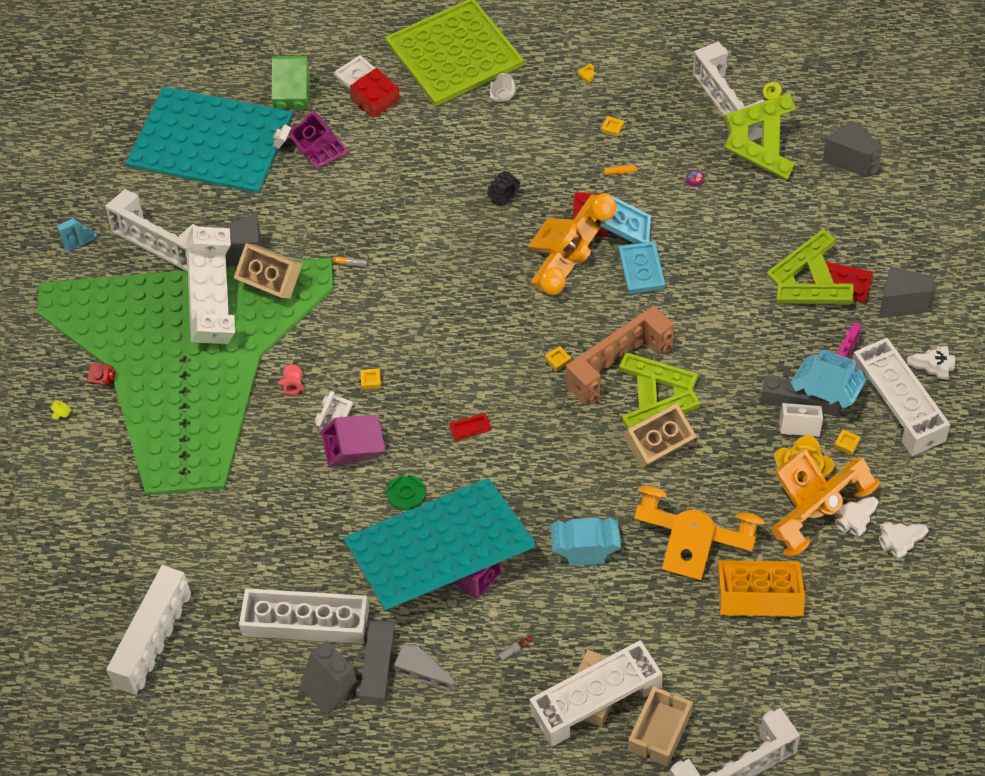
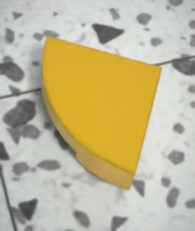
[577,63,594,84]

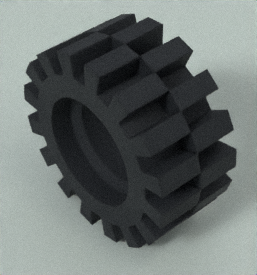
[487,171,520,206]

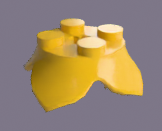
[774,434,835,483]

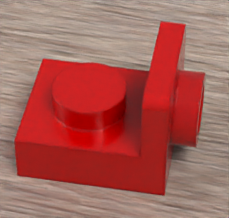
[87,363,116,385]

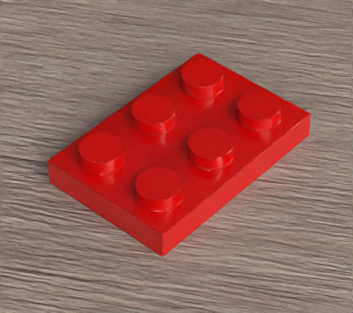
[812,261,873,304]

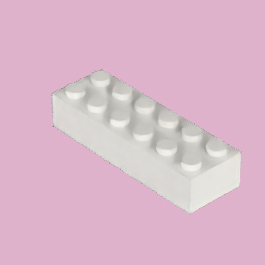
[106,565,191,695]
[239,589,369,644]

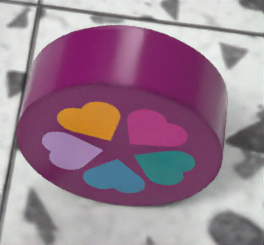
[686,170,704,187]

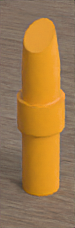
[604,165,638,175]

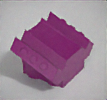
[288,111,349,168]

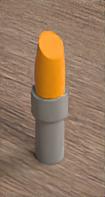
[333,257,367,267]

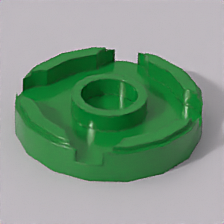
[387,475,426,511]

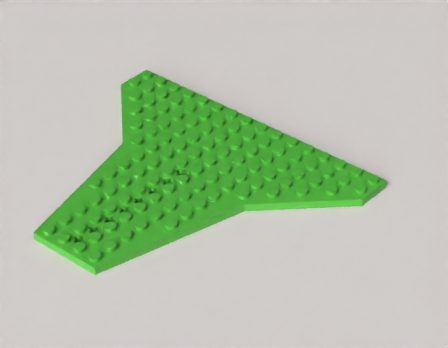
[38,258,333,496]

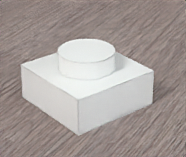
[272,125,291,149]

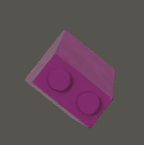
[321,415,386,468]
[453,561,503,599]

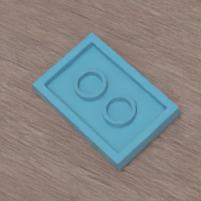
[601,193,651,244]
[619,241,665,294]

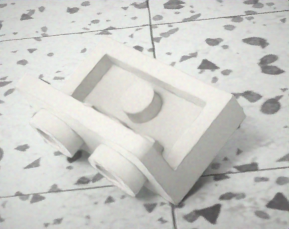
[314,391,353,432]

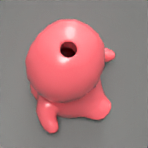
[277,364,304,396]

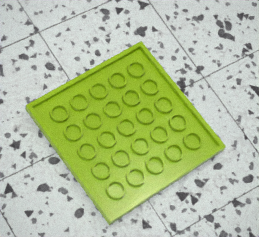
[385,0,525,107]

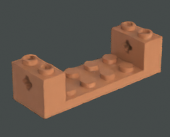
[566,305,674,406]

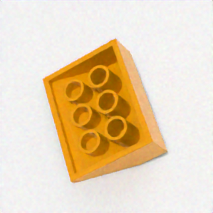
[718,560,805,617]

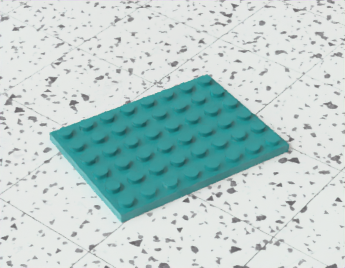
[125,86,293,194]
[343,478,536,611]

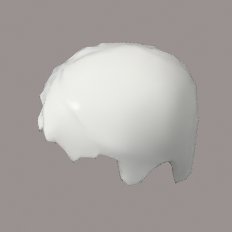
[489,73,516,102]

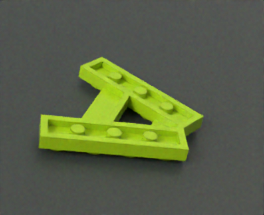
[723,93,796,180]
[766,229,854,304]
[619,352,701,430]

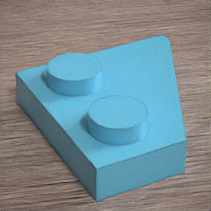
[57,218,98,252]

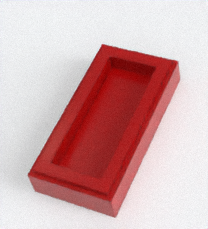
[449,413,492,441]

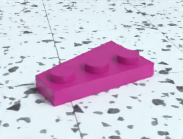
[837,322,862,358]

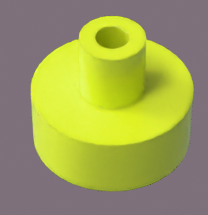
[763,82,782,100]
[51,400,71,420]

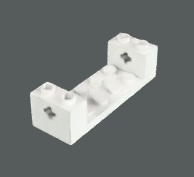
[693,41,764,141]
[105,189,210,272]
[186,226,235,344]
[852,338,950,456]
[530,640,662,747]
[670,708,800,776]

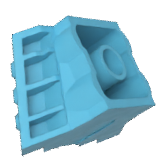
[791,350,866,409]
[550,517,621,566]

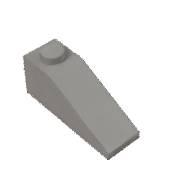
[394,644,455,693]

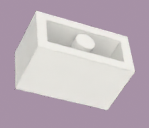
[779,403,823,437]

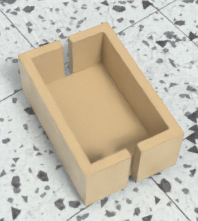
[628,686,693,767]

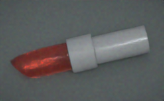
[497,636,534,662]

